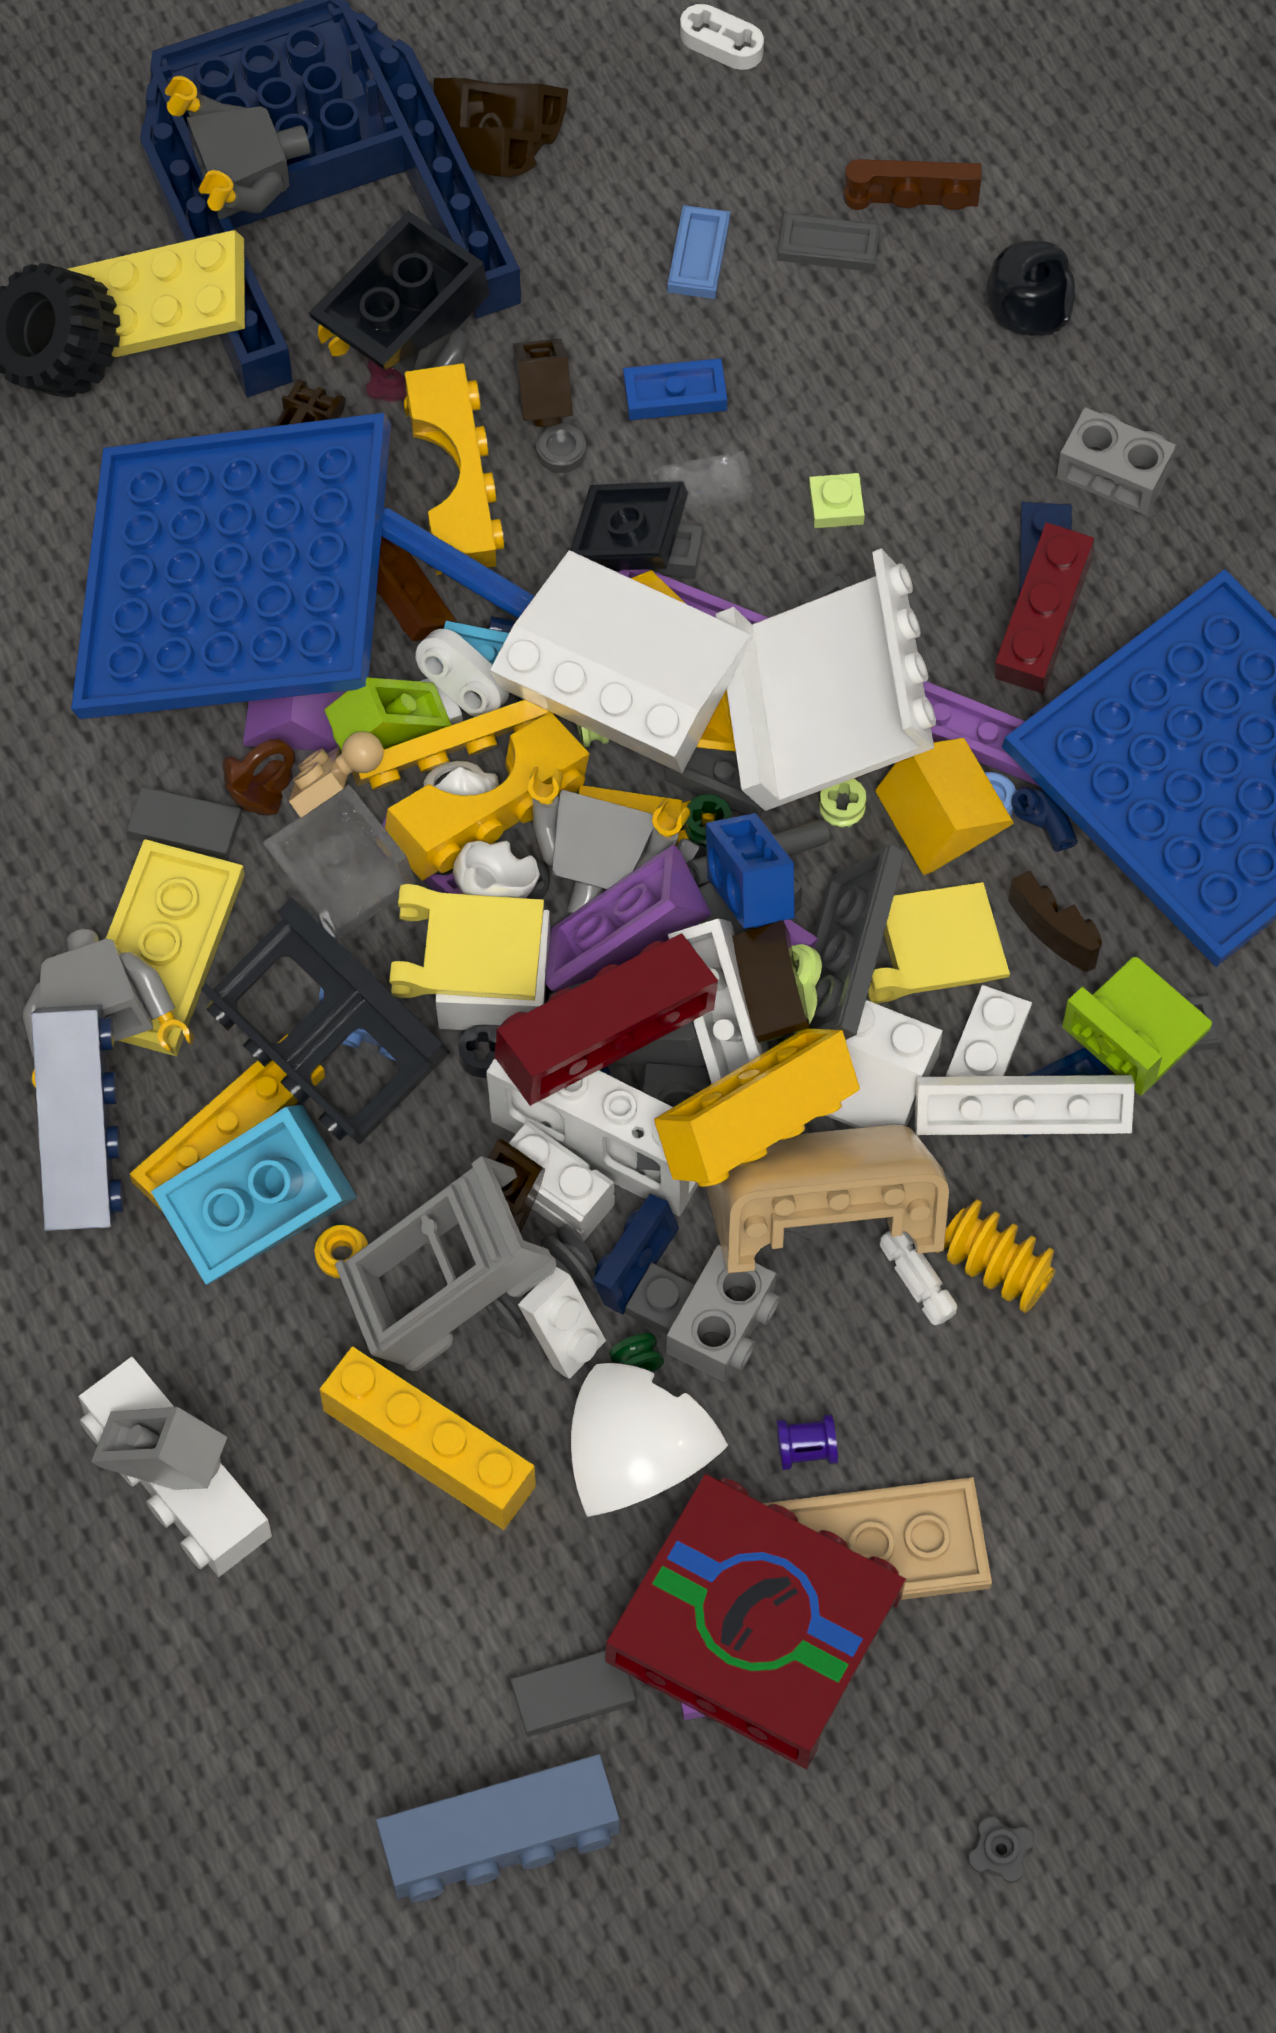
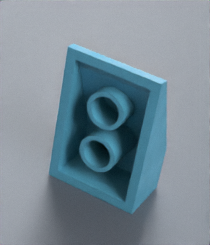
[151,1105,358,1285]

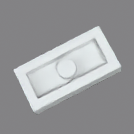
[946,985,1032,1077]
[518,1267,606,1379]

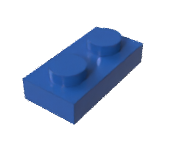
[623,358,728,420]

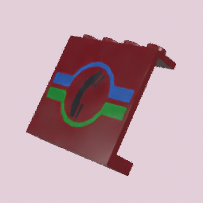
[605,1474,906,1770]

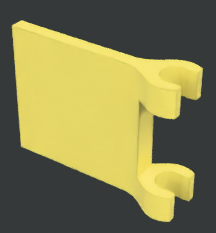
[867,882,1010,1004]
[389,884,544,1001]

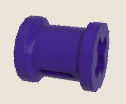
[776,1414,838,1470]

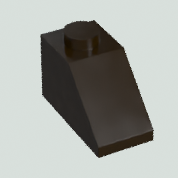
[512,339,573,427]

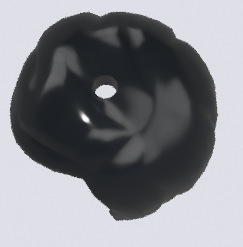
[986,240,1075,336]

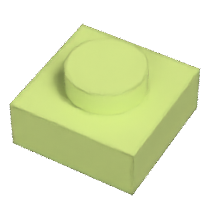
[809,473,865,528]

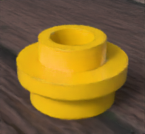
[314,1225,368,1279]

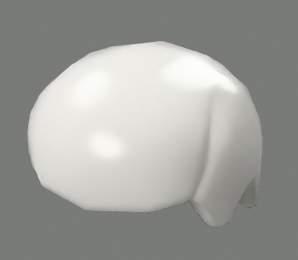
[453,840,540,898]

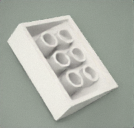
[490,550,753,773]

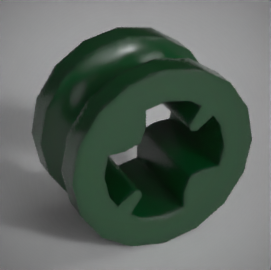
[684,794,732,848]
[609,1333,664,1372]

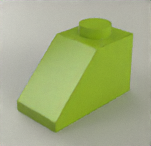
[324,677,452,752]

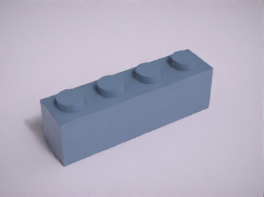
[376,1754,620,1902]

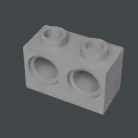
[1056,407,1177,516]
[666,1245,780,1382]

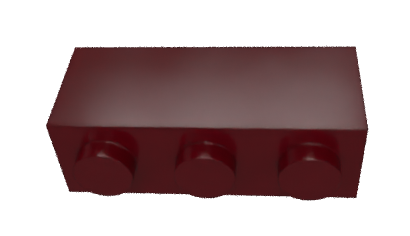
[995,522,1094,694]

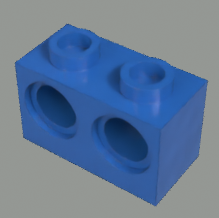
[706,813,794,929]

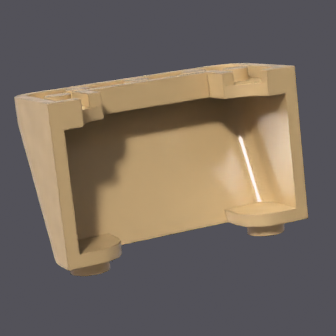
[706,1125,949,1273]

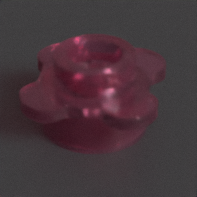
[366,360,406,402]

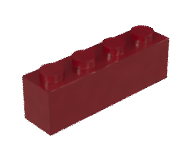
[495,933,718,1106]

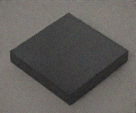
[570,481,688,570]

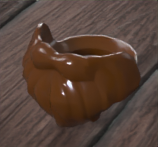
[222,738,295,816]

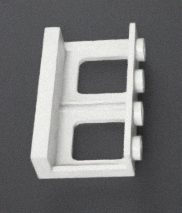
[487,1059,698,1217]

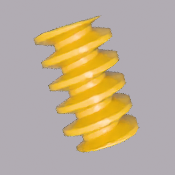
[935,1199,1056,1313]

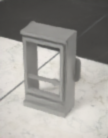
[335,1156,556,1371]

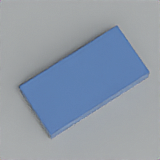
[667,205,731,299]

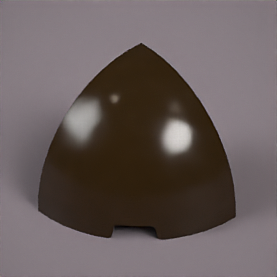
[434,78,568,177]

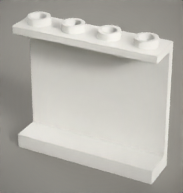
[716,548,936,811]

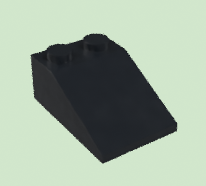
[309,210,490,370]

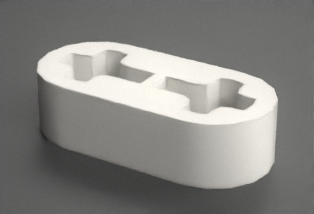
[680,4,764,70]

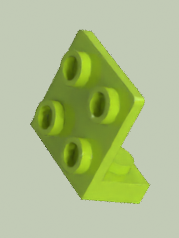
[1062,957,1212,1096]

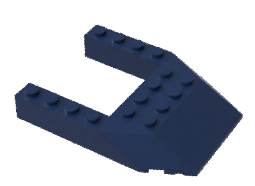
[140,0,521,398]

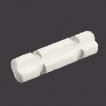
[880,1231,957,1325]

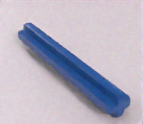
[381,508,535,618]

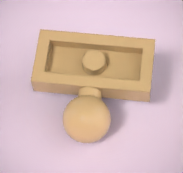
[289,731,384,818]

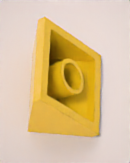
[875,738,1014,875]

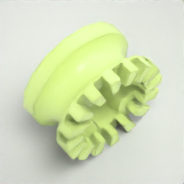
[819,778,866,828]

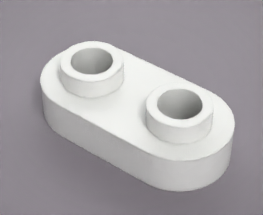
[416,629,509,717]

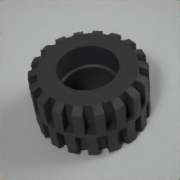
[0,263,121,398]

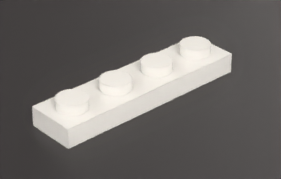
[914,1075,1135,1135]

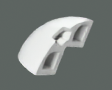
[571,1363,728,1517]

